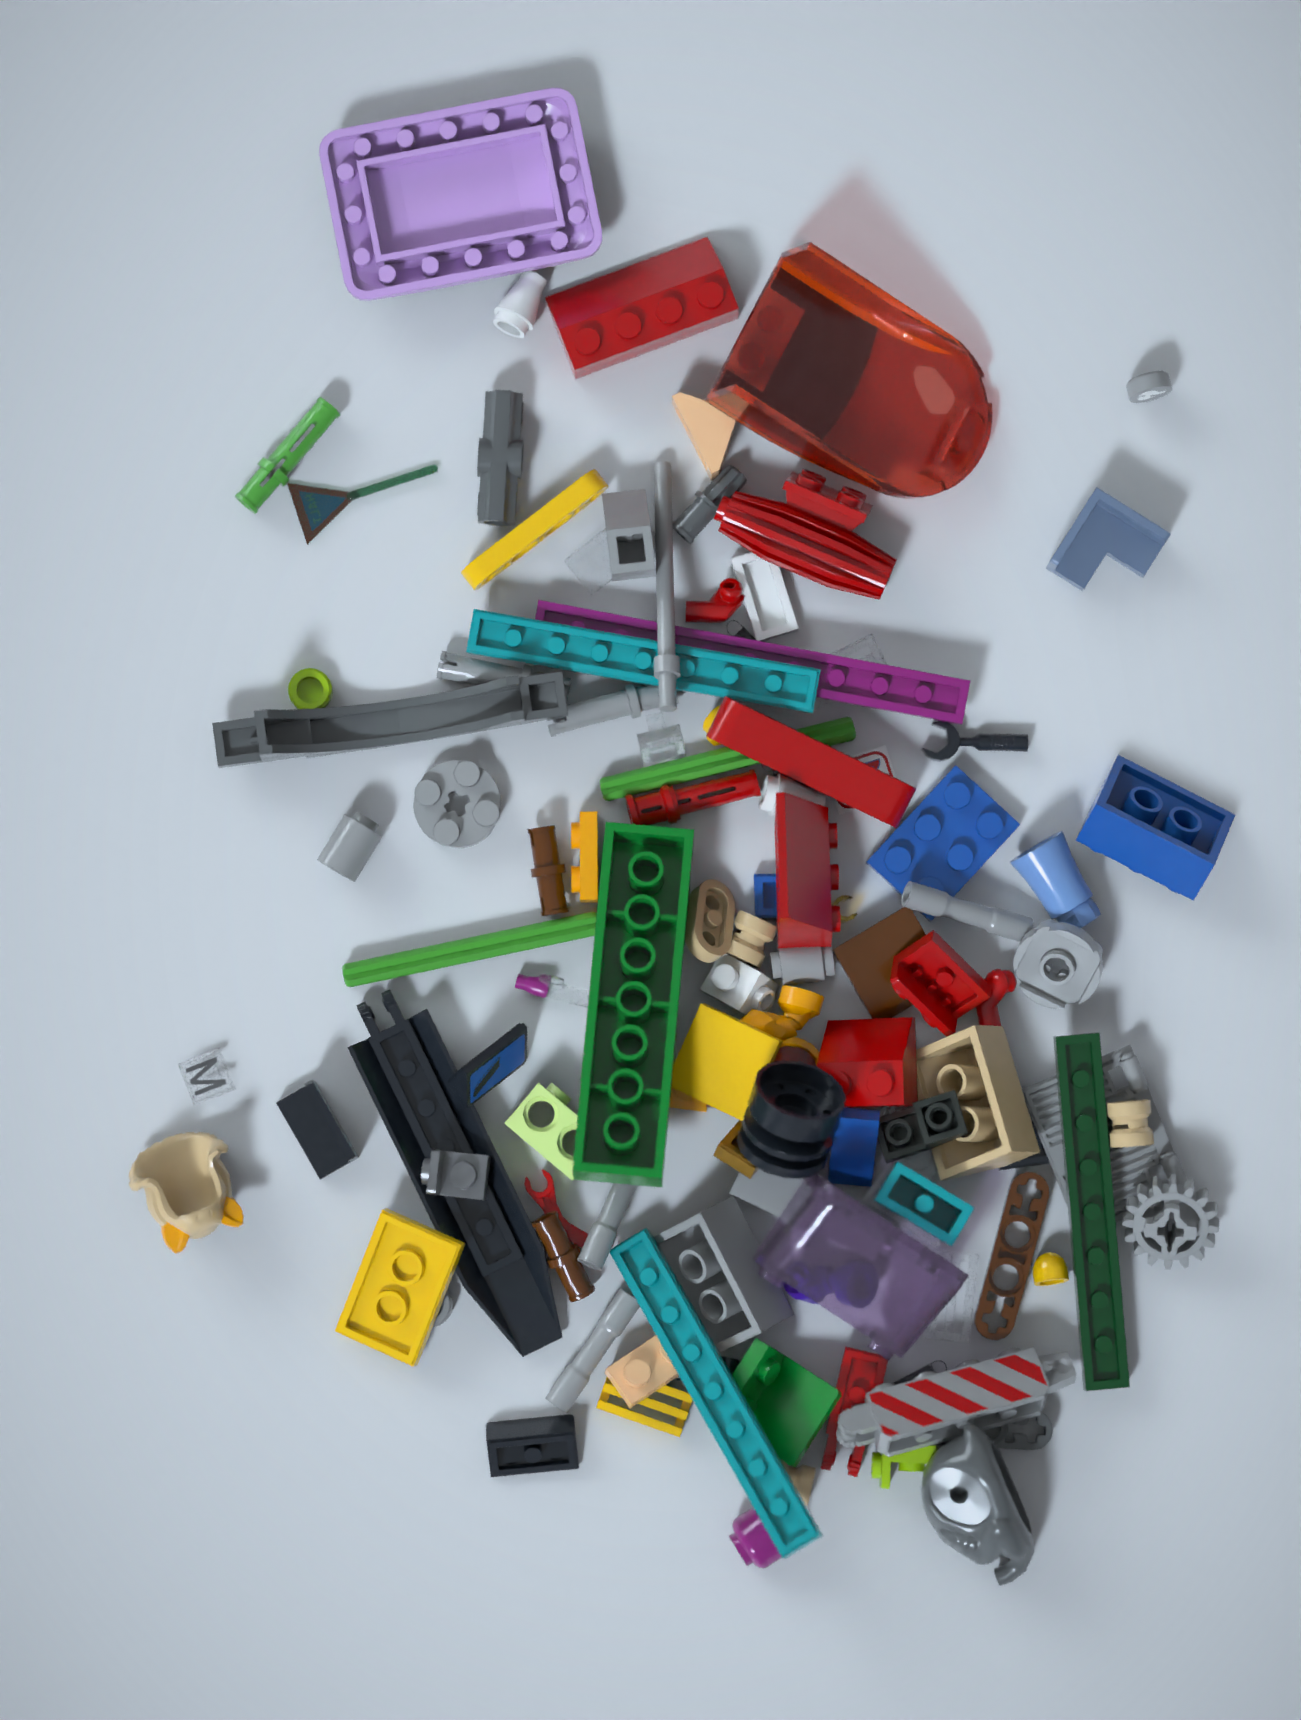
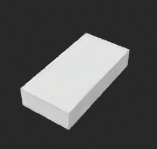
[731,552,799,641]

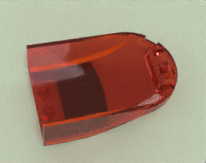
[705,242,993,499]

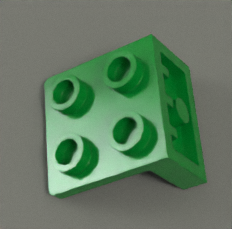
[732,1338,842,1467]

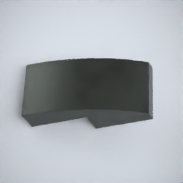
[878,1090,968,1164]

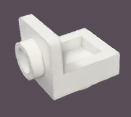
[700,954,779,1016]

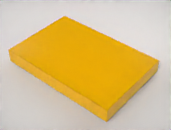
[335,1208,466,1367]

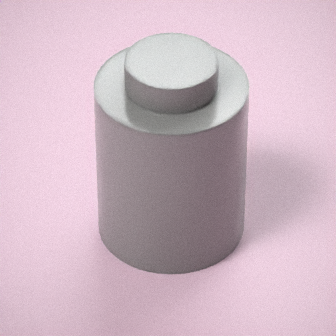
[317,812,382,882]

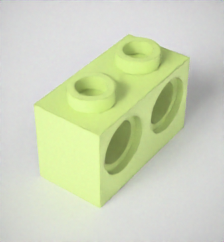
[504,1082,578,1181]

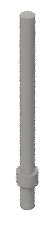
[654,461,680,712]

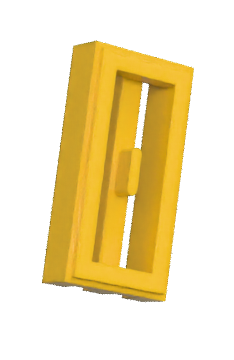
[596,1377,692,1437]

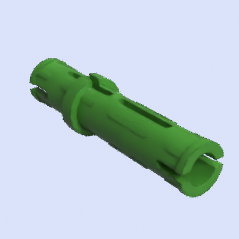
[235,397,340,514]

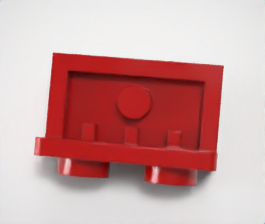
[890,930,992,1037]

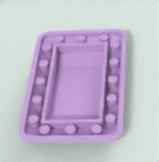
[319,88,602,301]

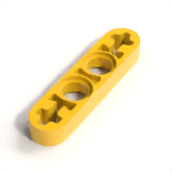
[461,469,609,590]

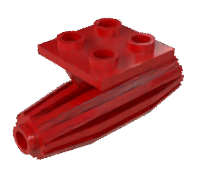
[714,469,897,600]

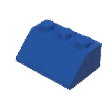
[1076,755,1235,901]

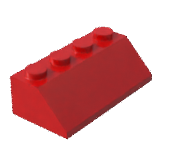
[545,237,739,380]

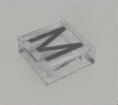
[178,1048,236,1105]

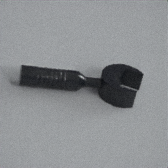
[922,721,1028,762]

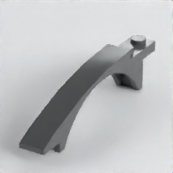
[212,671,568,768]

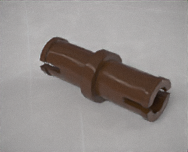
[527,825,569,916]
[532,1211,595,1302]

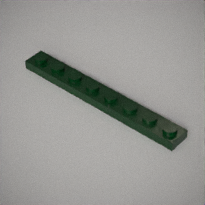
[1053,1033,1130,1391]

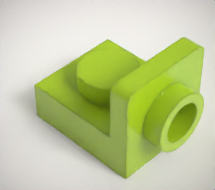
[871,1445,936,1489]

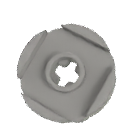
[413,760,501,849]
[1013,919,1103,1009]

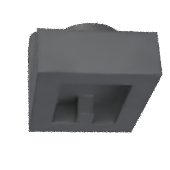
[421,1149,491,1200]

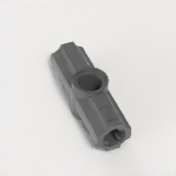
[477,390,524,527]

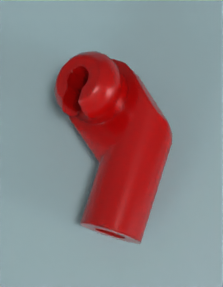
[685,578,745,623]
[975,969,1017,1026]

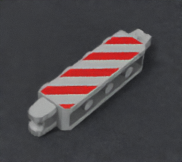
[836,1347,1076,1457]

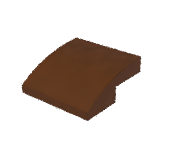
[832,907,926,1019]

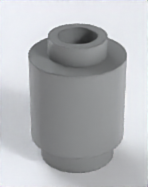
[770,943,835,986]

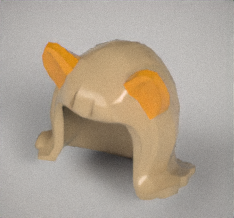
[129,1132,244,1254]

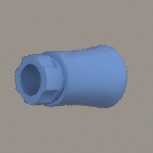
[1010,831,1101,928]

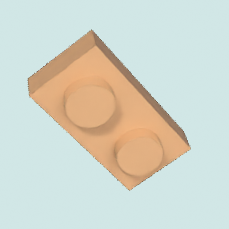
[605,1335,679,1408]

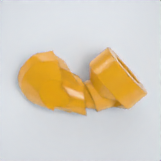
[740,985,824,1042]

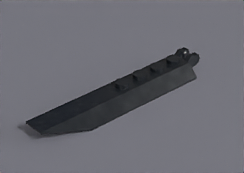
[347,989,562,1357]

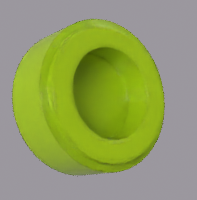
[288,668,333,709]

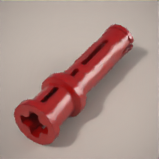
[625,769,761,826]

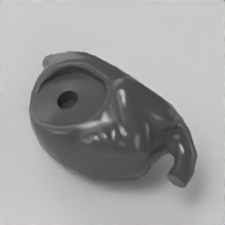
[921,1424,1034,1586]

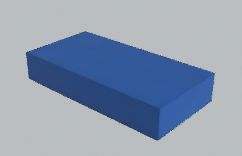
[827,1108,880,1187]

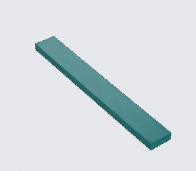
[466,609,821,714]
[609,1228,824,1559]

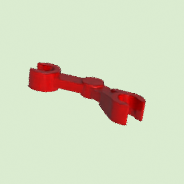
[524,1170,613,1248]

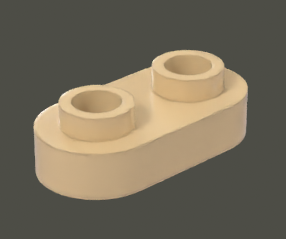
[685,879,735,963]

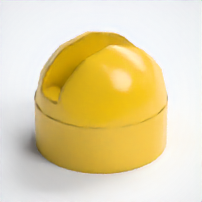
[1032,1252,1069,1286]

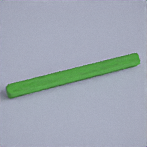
[599,717,856,801]
[342,911,597,987]

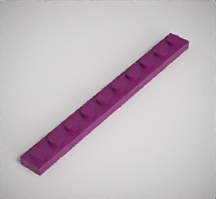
[535,600,970,725]

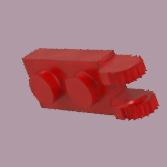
[820,1346,889,1477]

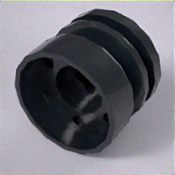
[737,1060,846,1179]

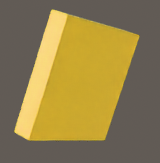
[672,1003,783,1121]

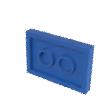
[866,765,1020,922]

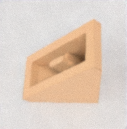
[672,392,739,480]

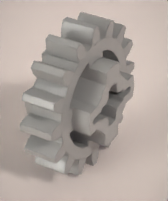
[1122,1174,1219,1269]

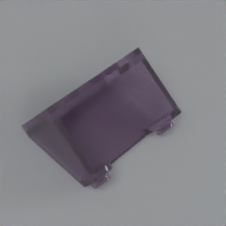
[752,1173,969,1361]

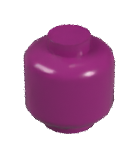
[729,1507,782,1569]

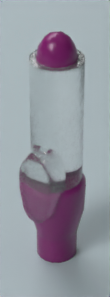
[515,974,589,1008]

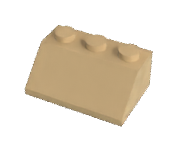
[916,1025,1040,1181]

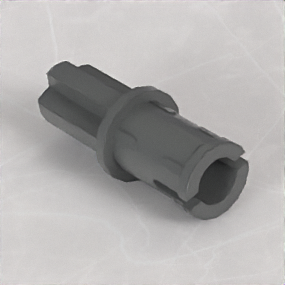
[672,465,747,544]

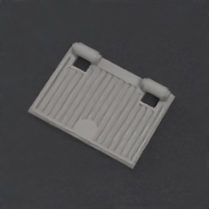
[1022,1045,1187,1223]

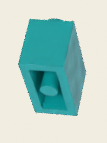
[873,1161,974,1246]

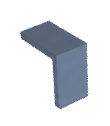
[1046,487,1171,591]

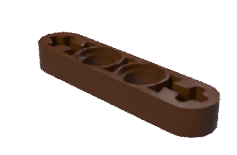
[974,1172,1049,1340]

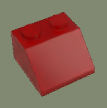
[817,1017,918,1108]

